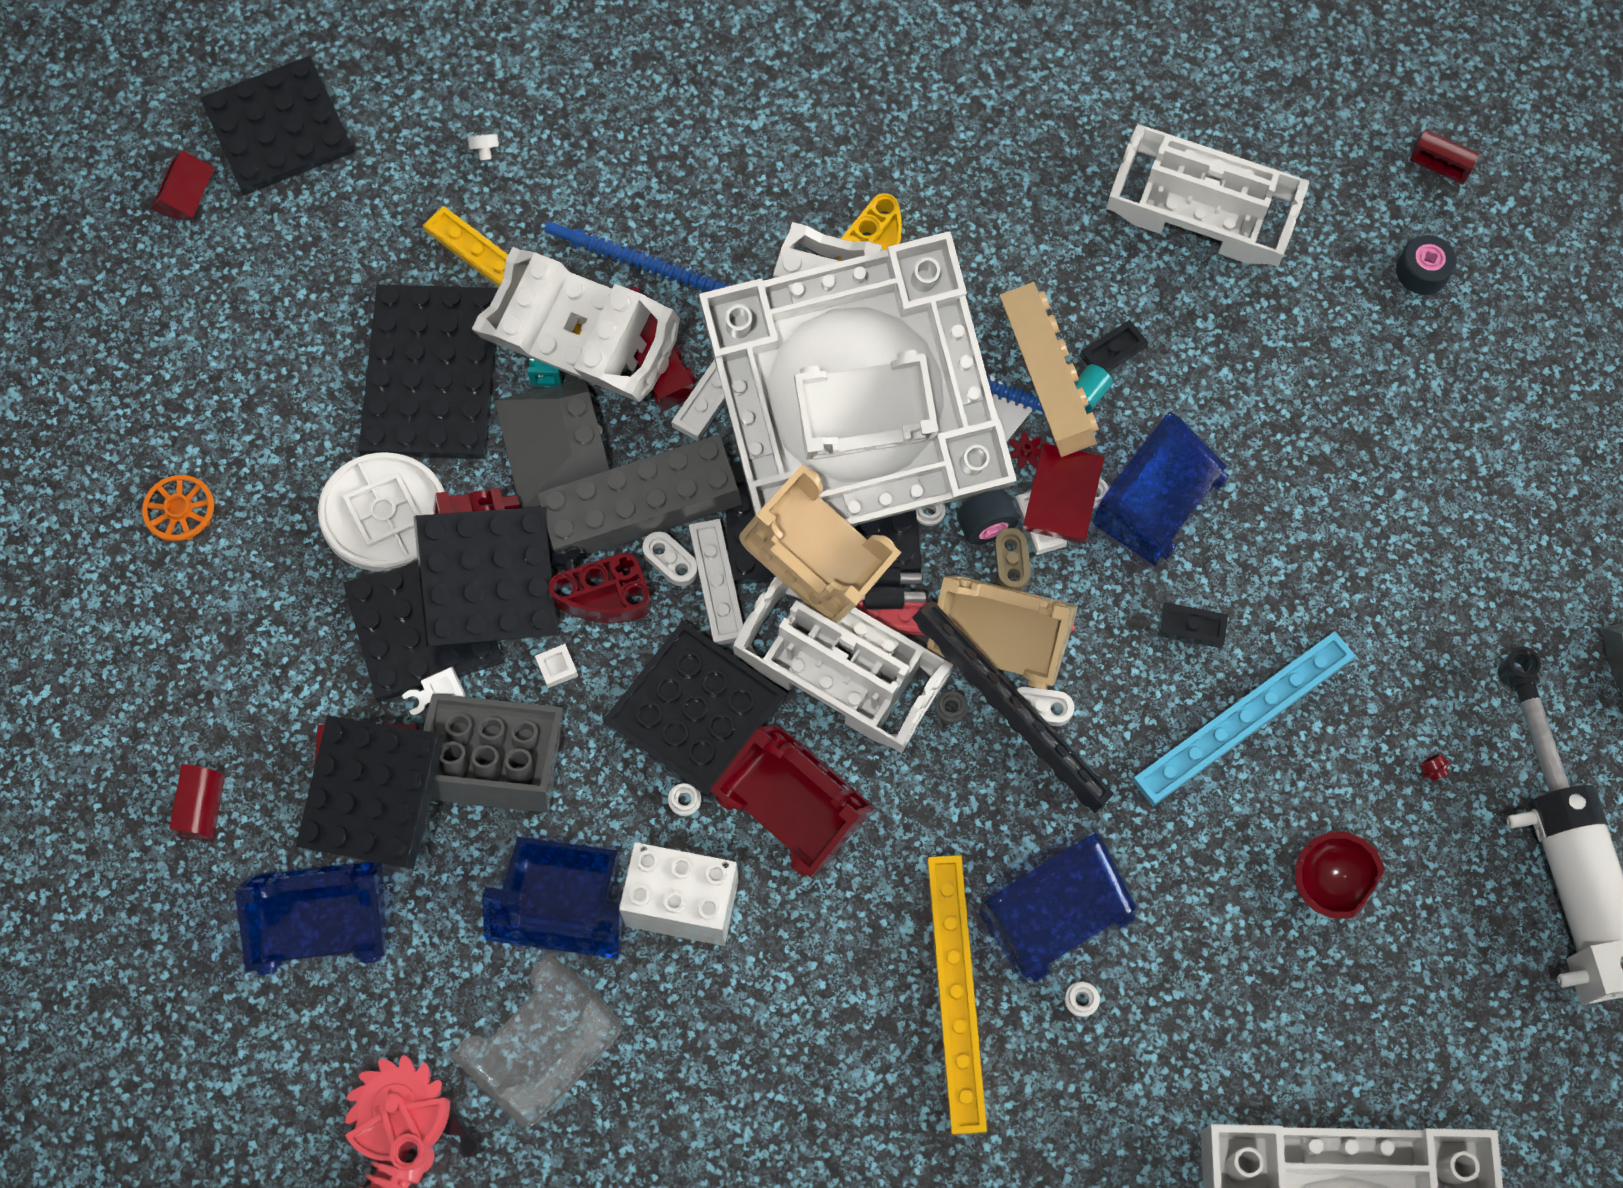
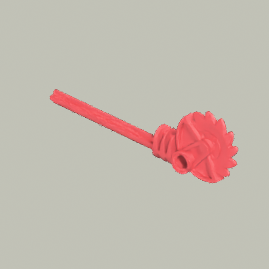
[345,1055,450,1188]

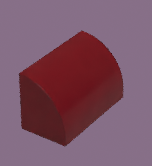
[1409,129,1480,185]
[150,150,214,220]
[169,764,225,841]

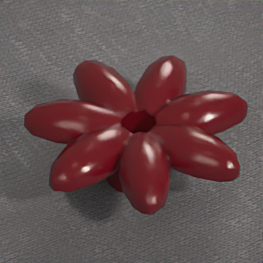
[1008,432,1042,469]

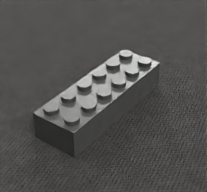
[537,434,742,555]

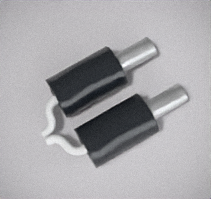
[861,567,926,611]

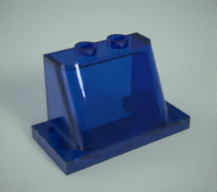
[482,837,622,959]

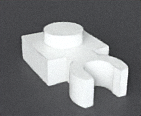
[402,666,466,715]

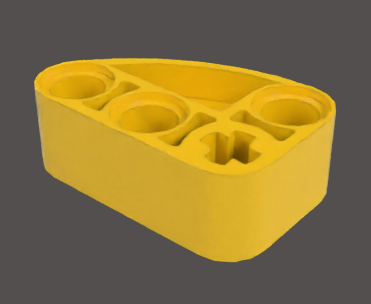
[836,193,902,261]

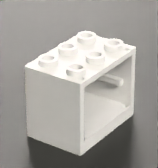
[619,842,739,946]

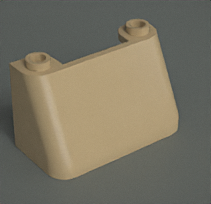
[739,464,901,623]
[927,575,1078,689]

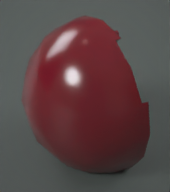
[1295,832,1385,919]

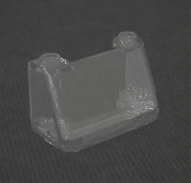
[450,953,622,1127]

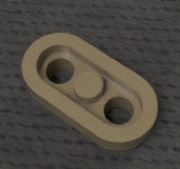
[994,528,1030,591]

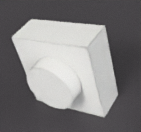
[535,644,578,688]

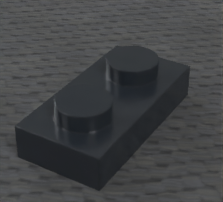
[1080,320,1148,373]
[1158,602,1228,649]

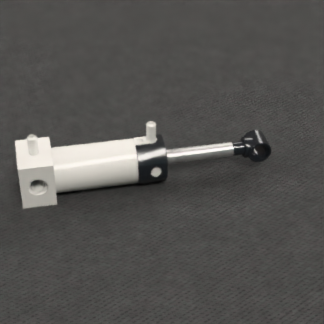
[1498,647,1623,1006]

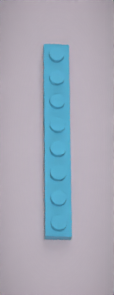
[1132,631,1356,807]

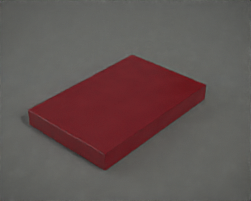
[1022,443,1105,544]

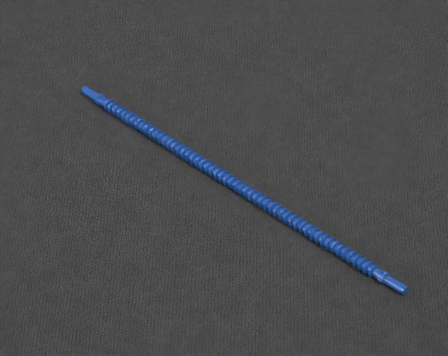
[544,221,1044,413]

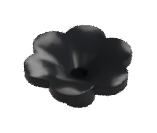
[550,546,587,571]

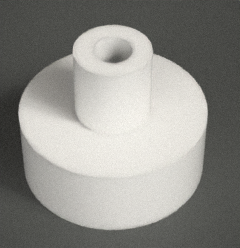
[468,134,499,160]

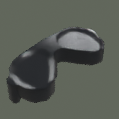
[443,1113,483,1158]

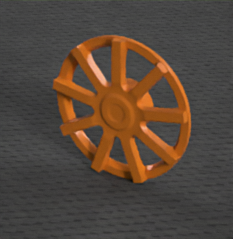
[142,475,215,542]

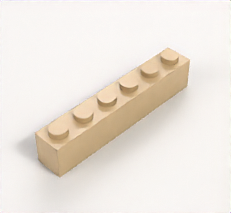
[1000,282,1099,457]

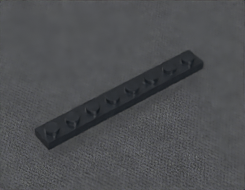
[912,600,1113,813]

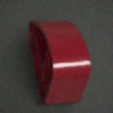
[548,553,651,623]

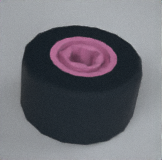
[1396,235,1457,295]
[956,490,1019,545]

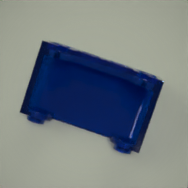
[1092,411,1230,566]
[979,833,1138,983]
[235,861,387,975]

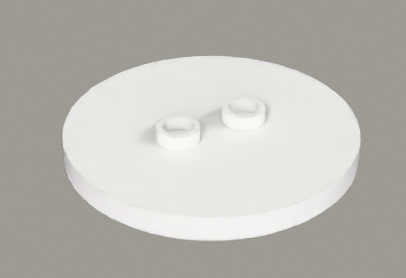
[318,452,444,571]

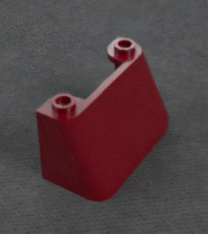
[710,725,873,878]

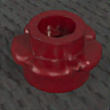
[1419,753,1452,781]

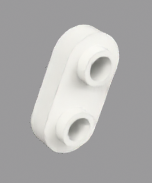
[643,532,698,586]
[1016,687,1074,726]

